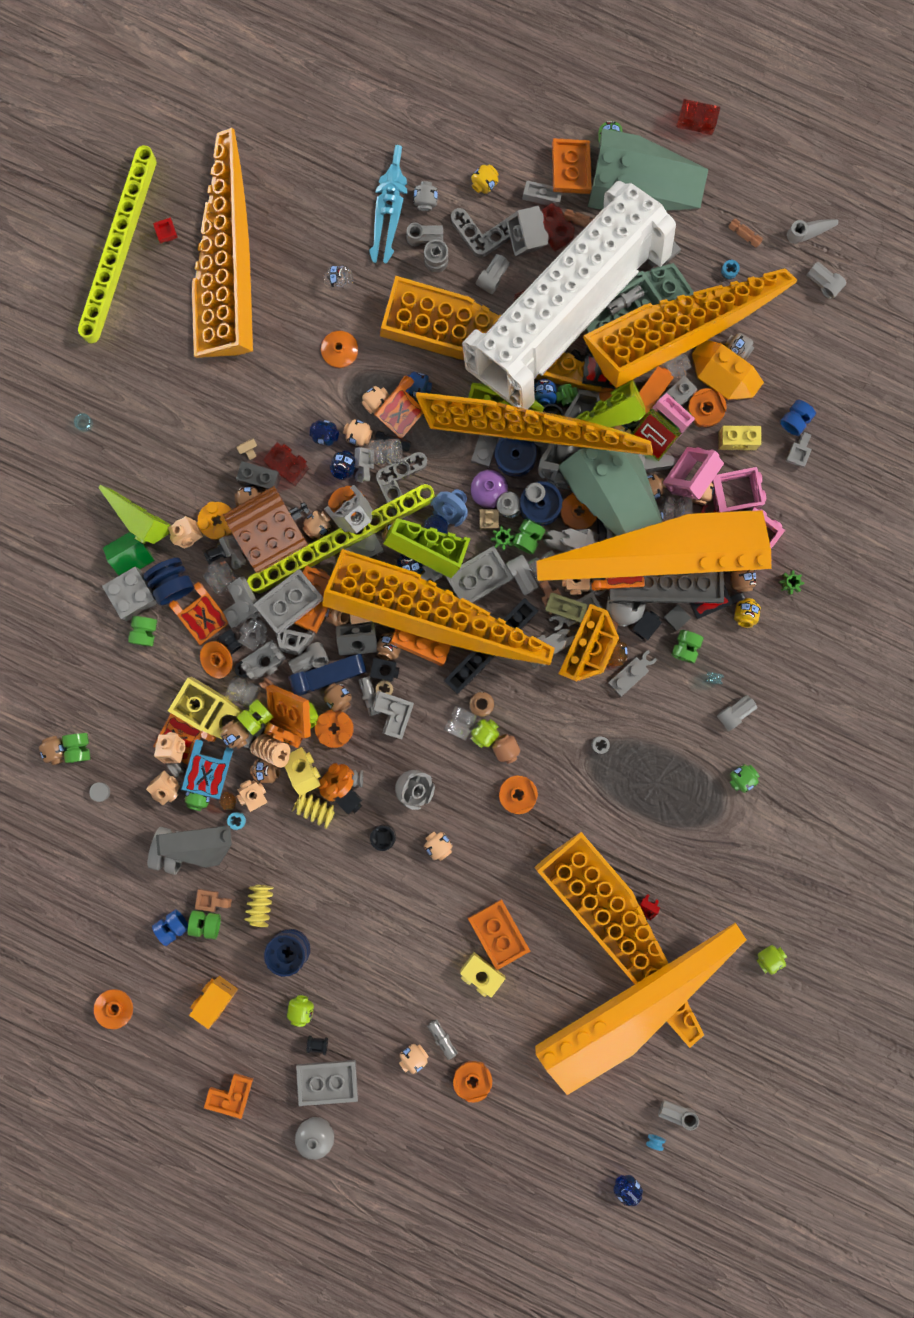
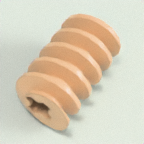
[250,734,290,768]

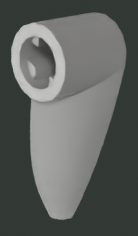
[787,219,838,244]
[638,454,679,473]

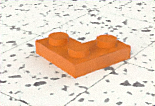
[204,1073,254,1119]

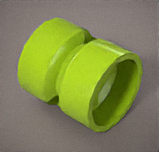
[237,699,274,735]

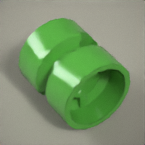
[512,519,546,554]
[128,616,157,647]
[671,630,704,664]
[62,733,91,763]
[188,910,221,940]

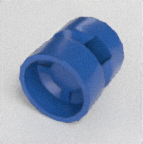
[780,400,816,436]
[152,909,188,946]

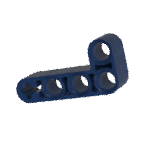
[288,654,367,696]

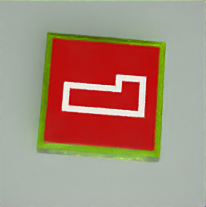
[632,408,682,461]

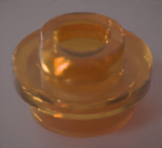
[219,791,236,810]

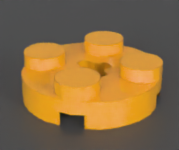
[197,502,232,540]

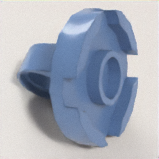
[431,489,468,527]

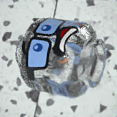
[324,264,353,291]

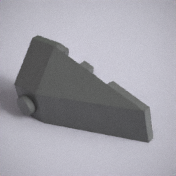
[156,826,232,868]

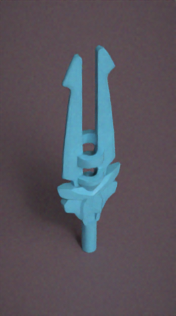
[369,145,407,264]

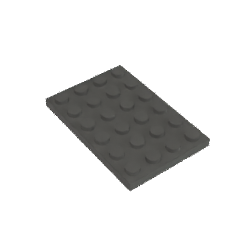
[607,529,724,604]

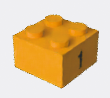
[189,975,238,1029]

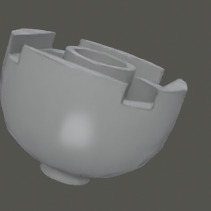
[606,599,646,626]
[395,770,435,810]
[295,1117,335,1160]

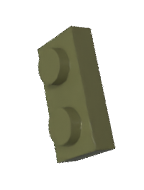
[545,592,587,623]

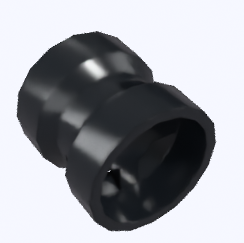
[216,629,243,655]

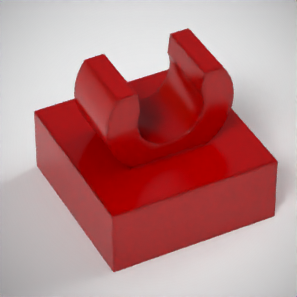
[153,217,178,243]
[638,894,660,921]

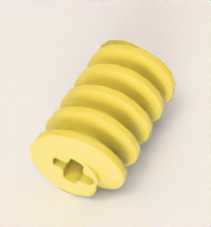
[292,793,335,829]
[244,885,274,927]

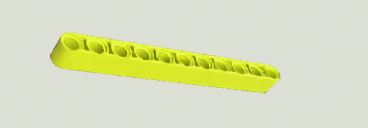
[78,145,157,343]
[247,484,435,594]

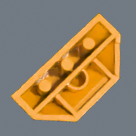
[692,340,764,400]
[559,604,619,682]

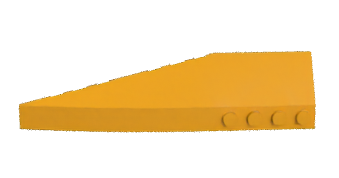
[192,128,253,358]
[583,268,797,388]
[380,276,601,392]
[416,392,653,456]
[536,510,772,581]
[322,549,555,665]
[534,832,704,1048]
[535,922,747,1095]

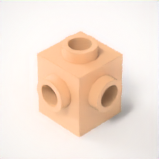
[168,516,203,548]
[562,578,590,595]
[154,732,185,763]
[146,770,181,805]
[236,780,267,812]

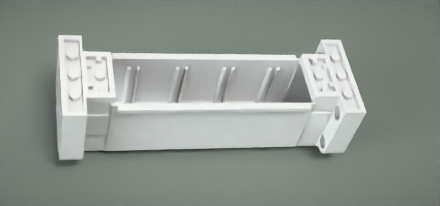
[462,181,676,409]

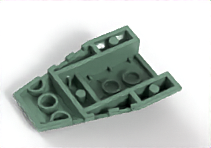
[587,128,708,211]
[584,263,694,334]
[558,429,663,536]

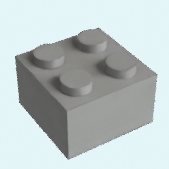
[506,206,549,256]
[102,567,157,621]

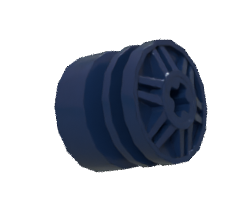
[143,558,195,606]
[264,929,311,977]

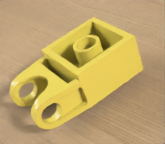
[168,677,242,739]

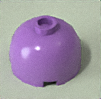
[471,470,508,509]

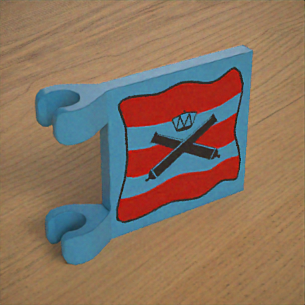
[181,739,233,800]

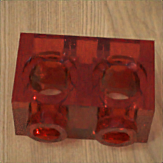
[676,99,720,135]
[541,202,575,252]
[263,442,309,487]

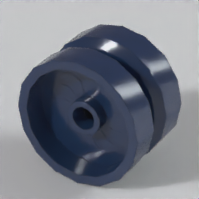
[495,438,536,477]
[520,481,562,527]

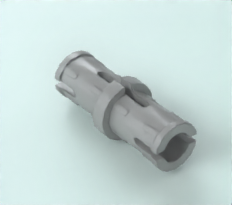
[606,285,644,316]
[358,676,381,716]
[427,1019,458,1060]

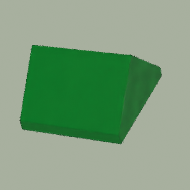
[103,532,155,576]

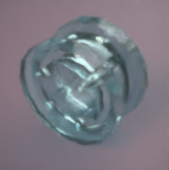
[74,413,93,432]
[705,672,724,685]

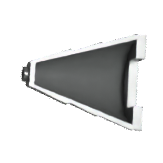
[538,390,600,491]

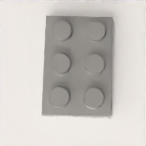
[445,546,513,603]
[253,569,323,635]
[296,1060,358,1106]

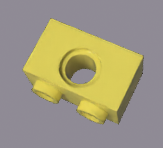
[718,426,761,450]
[285,747,321,796]
[460,952,506,998]

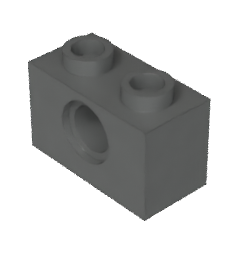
[236,461,281,491]
[336,622,378,656]

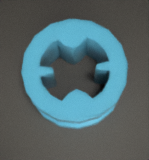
[227,812,246,830]

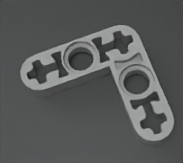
[451,208,510,258]
[376,452,427,520]

